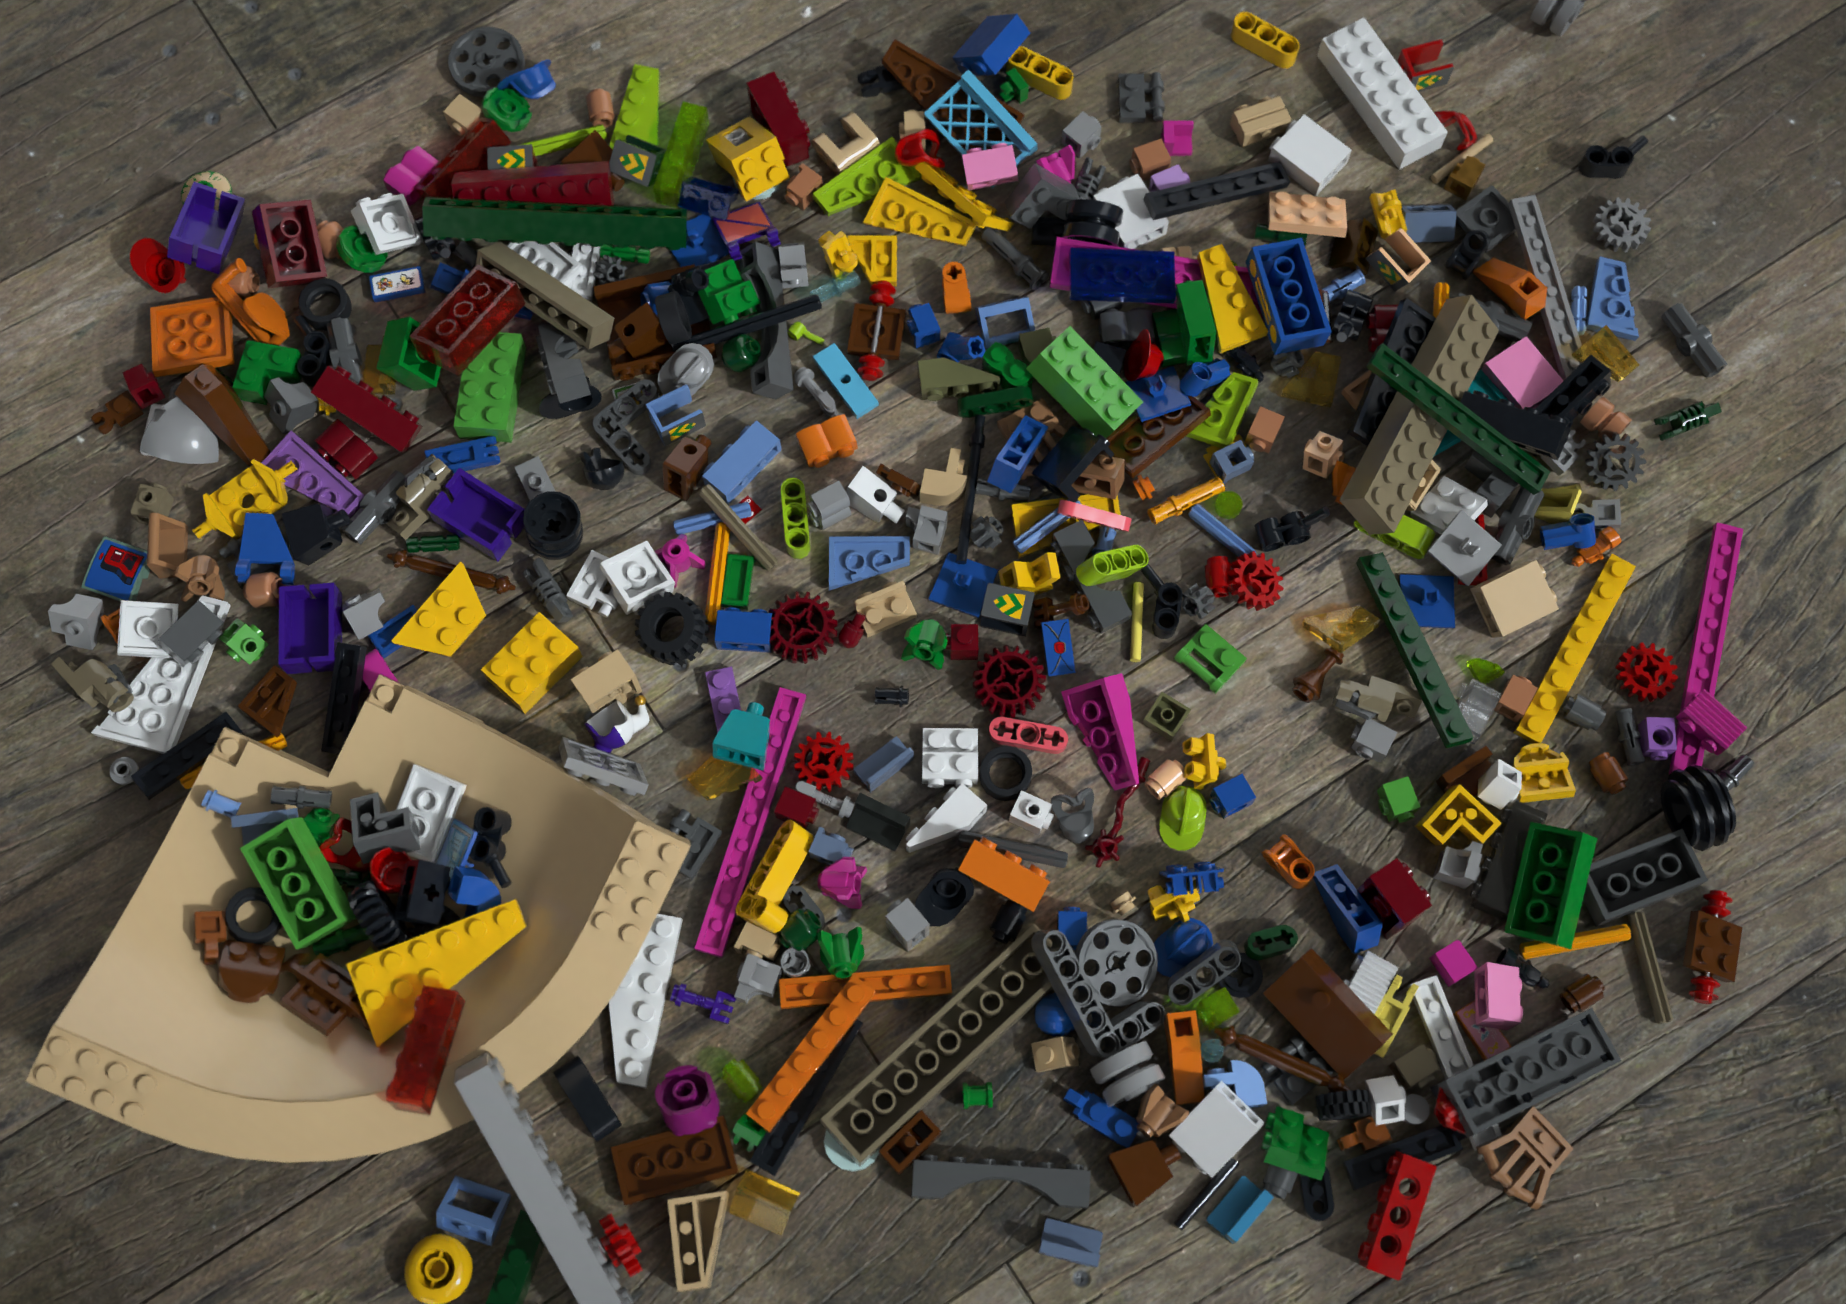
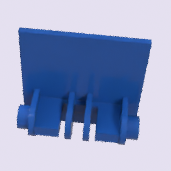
[1159,861,1224,896]

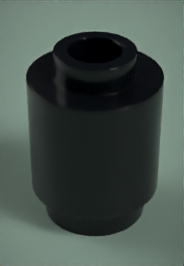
[989,900,1027,944]

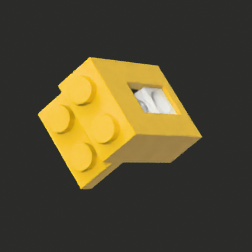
[706,116,790,201]

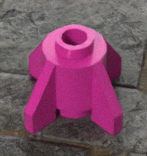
[1029,144,1075,183]
[654,534,706,588]
[818,857,867,909]

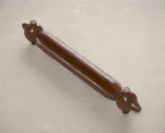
[387,550,516,594]
[1214,1025,1350,1093]

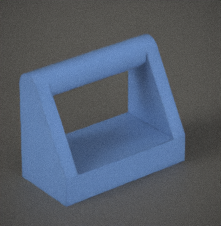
[974,296,1035,349]
[436,1176,511,1246]

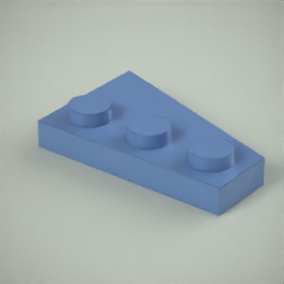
[1586,257,1639,341]
[829,536,910,591]

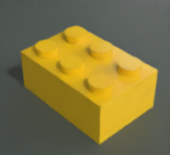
[481,612,583,714]

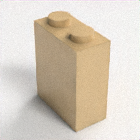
[1470,560,1559,638]

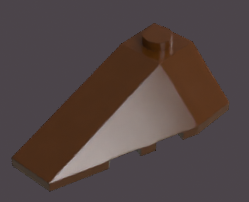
[174,364,271,467]

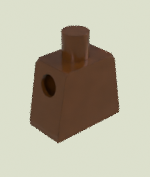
[561,130,625,191]
[607,302,669,359]
[663,434,711,502]
[1106,1140,1182,1208]

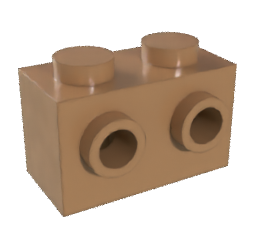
[1071,454,1125,499]

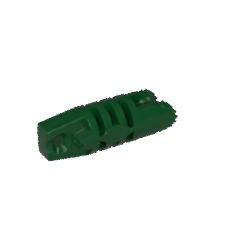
[1654,401,1722,441]

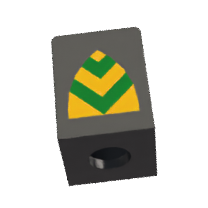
[980,583,1035,637]

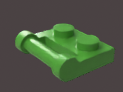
[1174,624,1247,694]

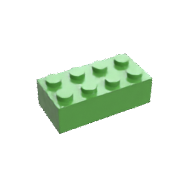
[1026,326,1143,438]
[453,330,526,443]
[240,817,356,950]

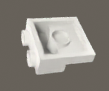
[351,193,423,255]
[599,541,675,615]
[922,728,978,788]

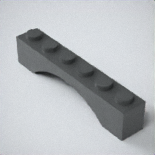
[739,241,793,400]
[912,1155,1090,1209]

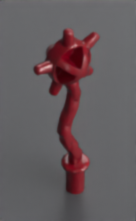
[1085,757,1151,868]

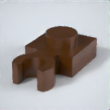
[91,390,144,434]

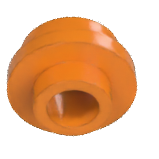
[1132,474,1155,500]

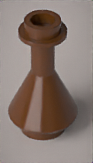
[1292,646,1344,703]

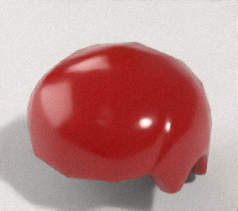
[370,847,412,893]

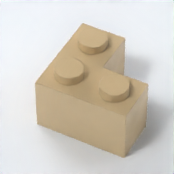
[571,649,642,714]

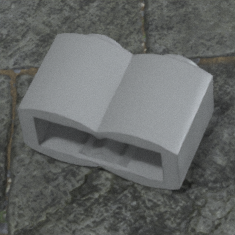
[807,480,851,530]

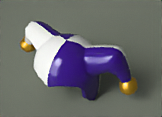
[584,695,649,753]

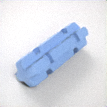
[1571,286,1587,336]

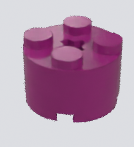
[655,1065,720,1136]

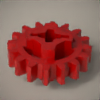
[1227,551,1284,611]
[1615,642,1678,702]
[794,732,854,792]
[599,1213,643,1278]

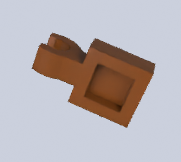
[194,911,227,965]
[1336,1115,1392,1152]

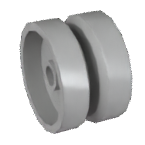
[1530,0,1586,37]
[1090,1041,1165,1107]

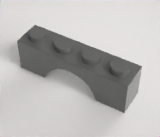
[536,322,591,404]
[1050,520,1132,634]

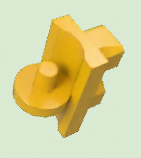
[1369,189,1407,239]
[818,231,858,280]
[1182,733,1226,790]
[1148,878,1200,922]

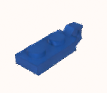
[1063,1088,1139,1149]

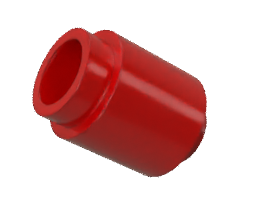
[1205,556,1234,598]

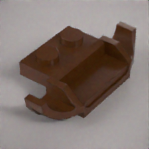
[280,953,371,1037]

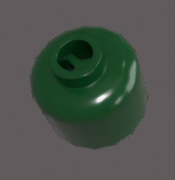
[721,334,760,372]
[779,909,822,951]

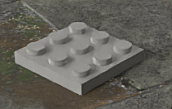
[558,737,649,796]

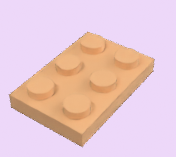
[1268,192,1347,237]

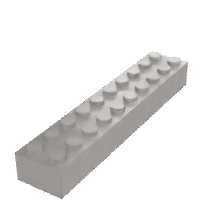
[454,1051,634,1304]

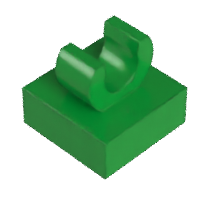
[1000,67,1029,104]
[732,1112,767,1152]

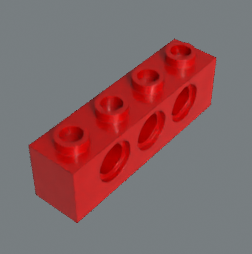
[1358,1151,1437,1281]

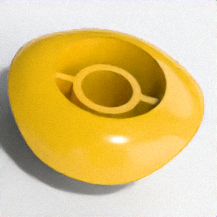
[404,1234,473,1304]

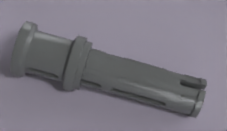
[981,227,1049,290]

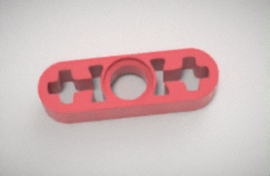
[1057,500,1132,532]
[989,717,1068,754]

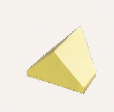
[1534,483,1582,524]

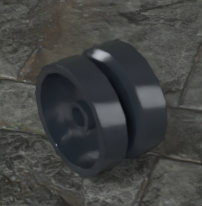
[1062,199,1123,247]

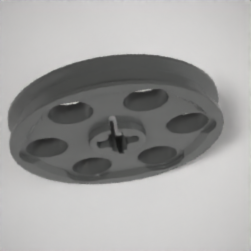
[448,27,525,98]
[1075,919,1158,1006]

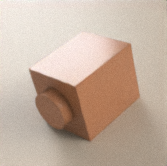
[1129,139,1171,181]
[1245,406,1285,453]
[1492,675,1538,723]

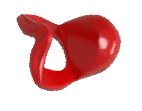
[1434,111,1477,151]
[895,129,945,168]
[319,818,370,873]

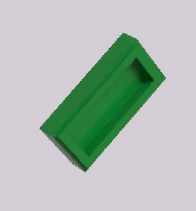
[721,554,755,610]

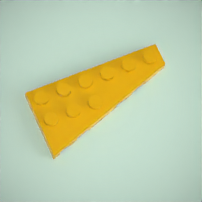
[346,899,527,1048]

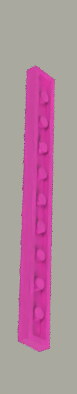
[1669,522,1743,774]
[695,687,806,958]

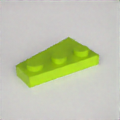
[1186,372,1258,449]

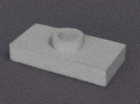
[514,456,556,501]

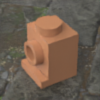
[784,163,823,211]

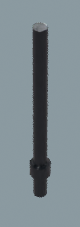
[956,415,986,565]

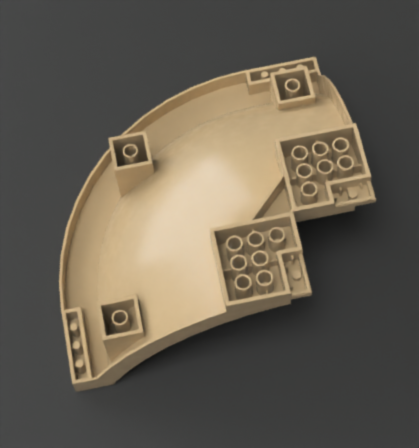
[25,674,691,1163]

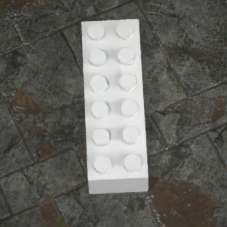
[1317,18,1447,169]

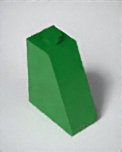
[1175,280,1216,366]

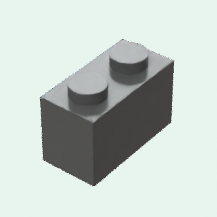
[158,600,224,667]

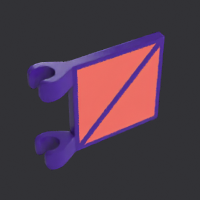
[712,201,781,261]

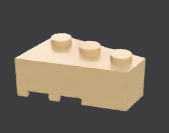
[668,1191,729,1292]

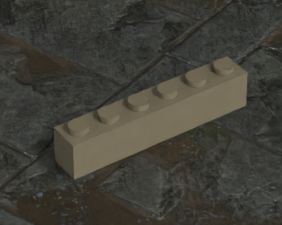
[474,242,614,349]

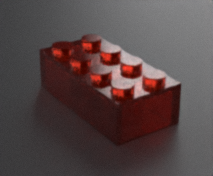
[410,264,526,376]

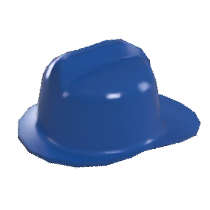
[497,59,556,99]
[1153,918,1213,977]

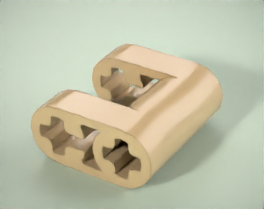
[811,112,880,176]

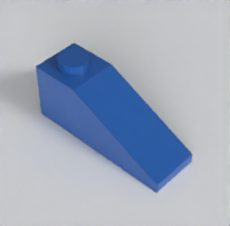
[987,415,1049,493]
[1313,864,1383,954]

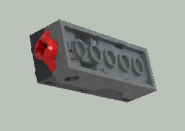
[1430,1008,1621,1141]

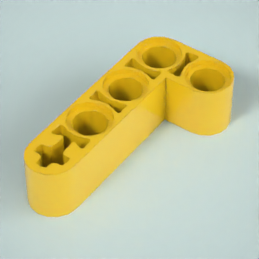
[735,820,814,933]

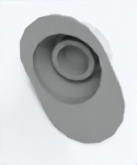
[657,343,714,396]

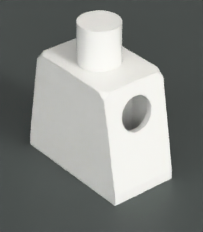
[846,466,905,523]

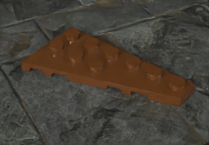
[882,39,1025,151]

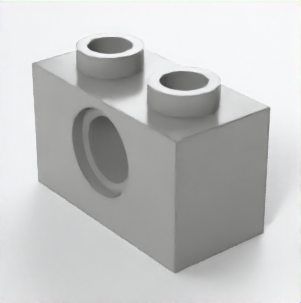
[885,898,930,952]

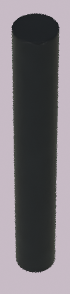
[1173,1158,1239,1231]

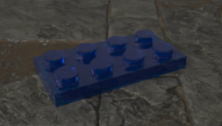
[1069,248,1176,304]

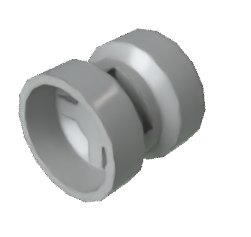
[780,948,810,978]

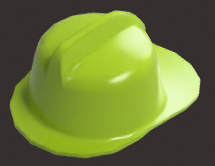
[1159,786,1207,851]

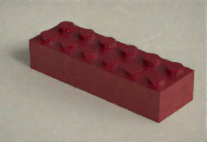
[451,161,615,206]

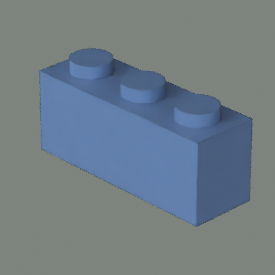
[702,420,781,505]

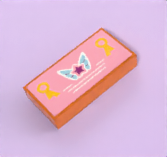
[1453,1000,1511,1060]

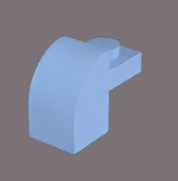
[1203,1060,1267,1108]

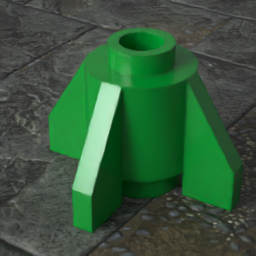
[901,619,948,670]
[817,926,864,978]

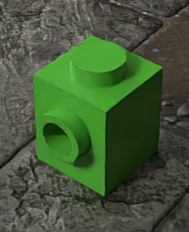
[1377,776,1421,823]

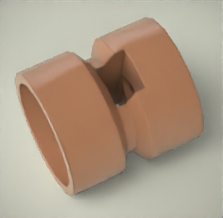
[1580,396,1632,441]

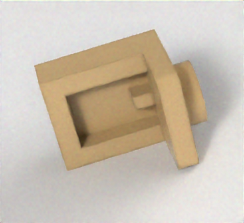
[1031,1036,1080,1072]

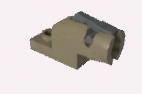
[387,454,452,540]
[51,657,134,712]
[1332,675,1422,722]

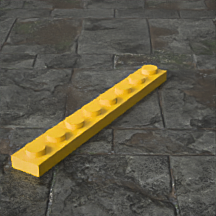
[1514,554,1636,744]

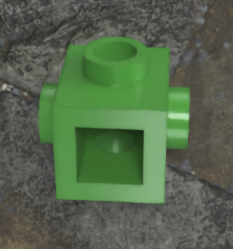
[219,618,269,665]

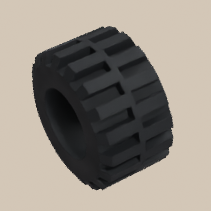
[635,592,710,666]

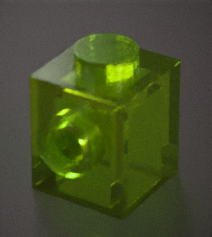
[1197,987,1240,1031]

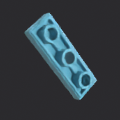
[813,343,879,419]

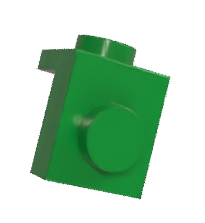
[303,808,340,849]

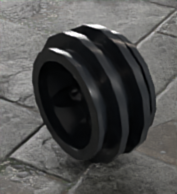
[1661,764,1736,851]

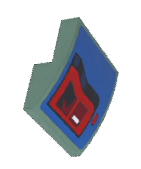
[81,536,150,601]

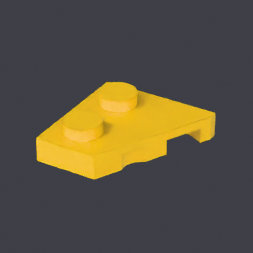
[848,235,897,286]

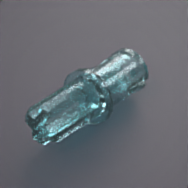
[810,270,861,303]
[1201,1039,1224,1064]

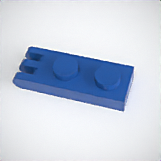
[425,436,501,474]

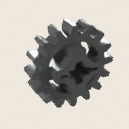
[1585,432,1646,491]

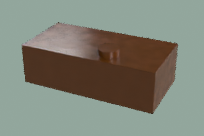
[1263,948,1393,1080]

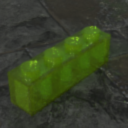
[653,102,710,209]

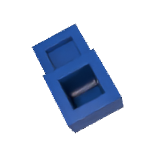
[447,866,501,919]

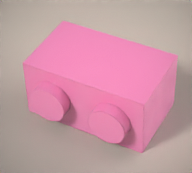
[962,143,1018,190]
[1474,962,1523,1031]

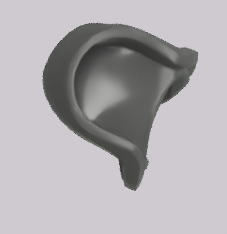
[1051,788,1094,843]

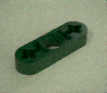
[957,386,1033,418]

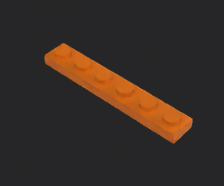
[779,965,952,1009]
[746,975,876,1133]

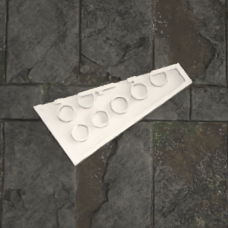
[91,595,231,754]
[609,914,683,1088]

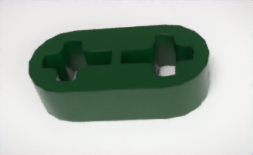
[1244,925,1298,960]

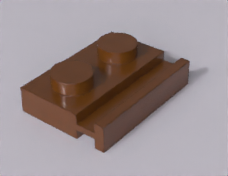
[876,464,921,497]

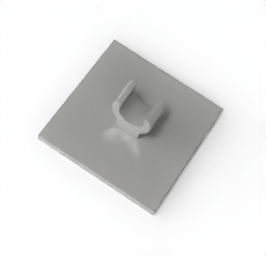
[1427,510,1502,586]

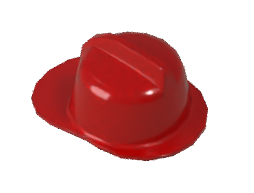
[130,238,187,293]
[1124,329,1164,381]

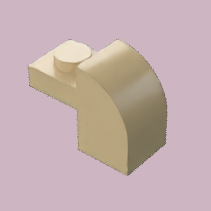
[920,448,967,506]

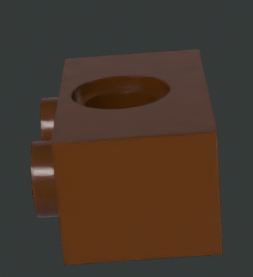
[879,1110,942,1176]

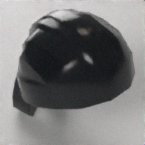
[580,447,624,490]

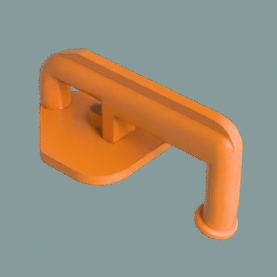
[211,258,290,346]

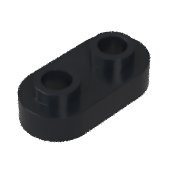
[1299,1166,1334,1222]

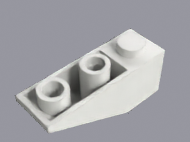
[906,783,987,853]

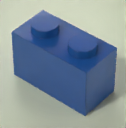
[715,607,773,653]

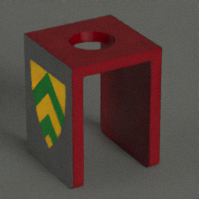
[487,144,538,170]

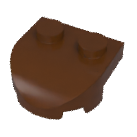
[218,940,286,1003]

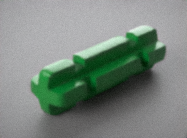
[600,244,651,264]

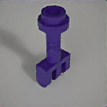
[670,983,736,1024]

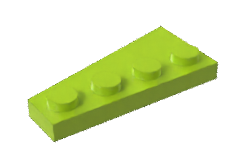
[609,64,660,150]
[812,137,922,216]

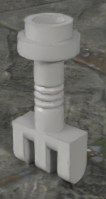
[794,367,837,419]
[795,781,855,818]

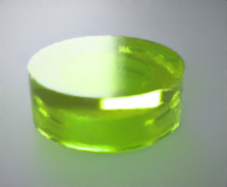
[1215,491,1243,519]

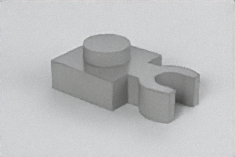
[1541,430,1586,476]
[1574,499,1621,529]

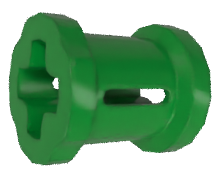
[962,1082,993,1109]

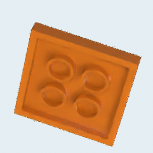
[150,297,235,377]

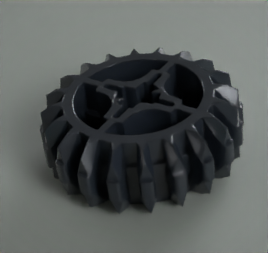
[348,880,410,951]

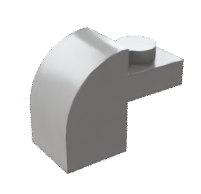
[778,242,808,289]

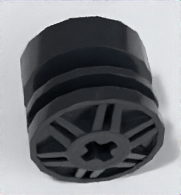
[523,491,583,560]

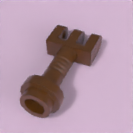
[1033,593,1089,629]

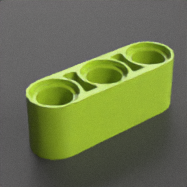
[781,478,810,559]
[1354,514,1435,559]
[1076,545,1149,586]

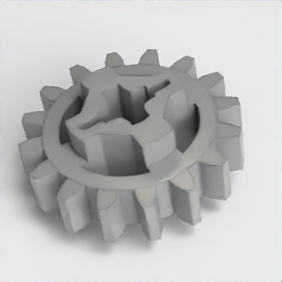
[1593,197,1651,253]

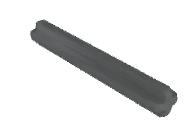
[958,831,1068,868]

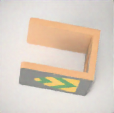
[1366,228,1431,291]

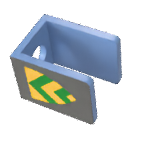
[646,385,706,446]

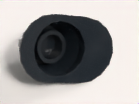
[539,377,601,419]
[915,867,974,926]

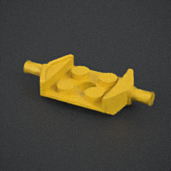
[192,459,298,540]

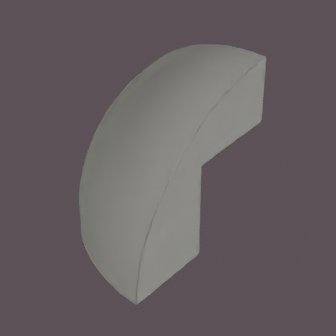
[140,397,219,464]

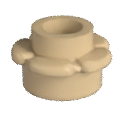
[1110,891,1136,916]

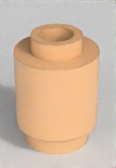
[1145,759,1186,800]

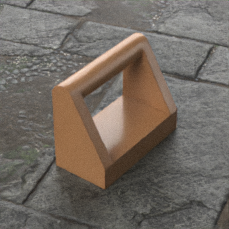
[147,513,188,579]

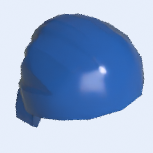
[1034,993,1090,1037]

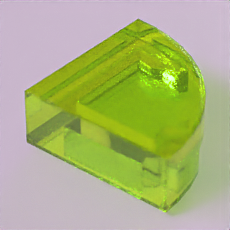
[1466,658,1505,687]

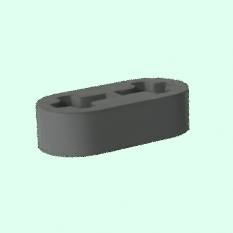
[783,886,825,930]

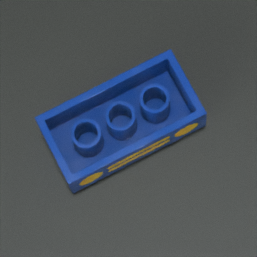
[1245,238,1332,355]

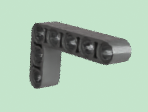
[1031,930,1166,1058]

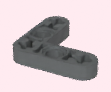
[593,380,658,475]

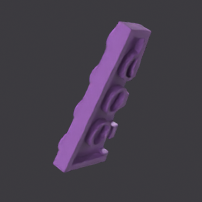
[262,430,365,518]

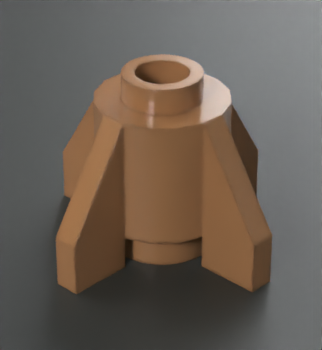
[174,555,225,602]
[1136,1083,1190,1138]

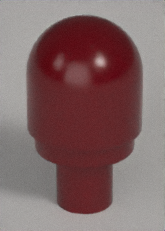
[838,612,866,649]

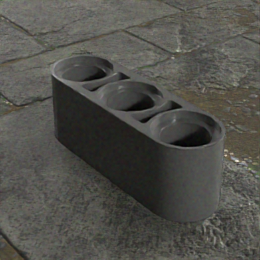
[1167,940,1241,1005]

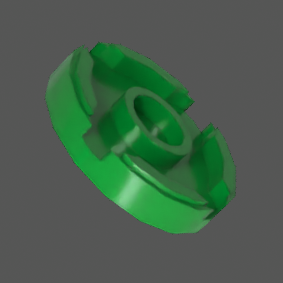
[481,87,532,132]
[336,225,388,273]

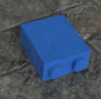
[952,14,1030,76]

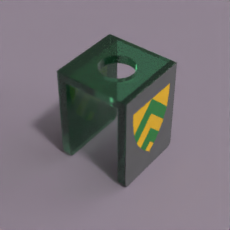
[609,135,669,187]

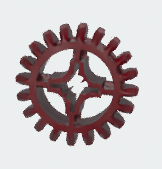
[768,591,838,664]
[972,645,1046,719]

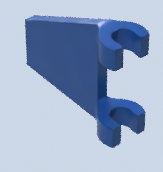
[235,513,295,585]

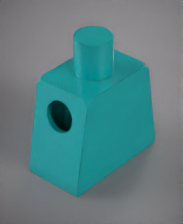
[713,702,770,771]

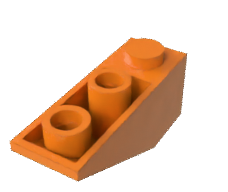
[1473,258,1547,320]
[1164,1010,1205,1105]

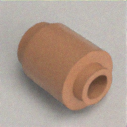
[586,89,614,128]

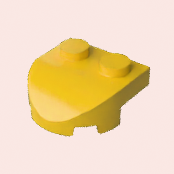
[1512,743,1576,803]

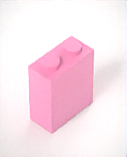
[1482,336,1564,410]

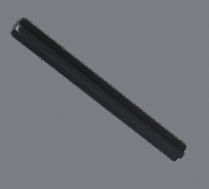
[672,294,822,352]

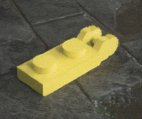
[1374,975,1419,1058]

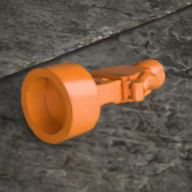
[1572,526,1622,567]

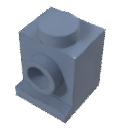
[1209,440,1254,484]
[808,826,854,866]

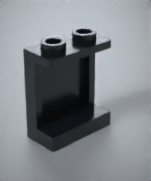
[1031,425,1114,502]

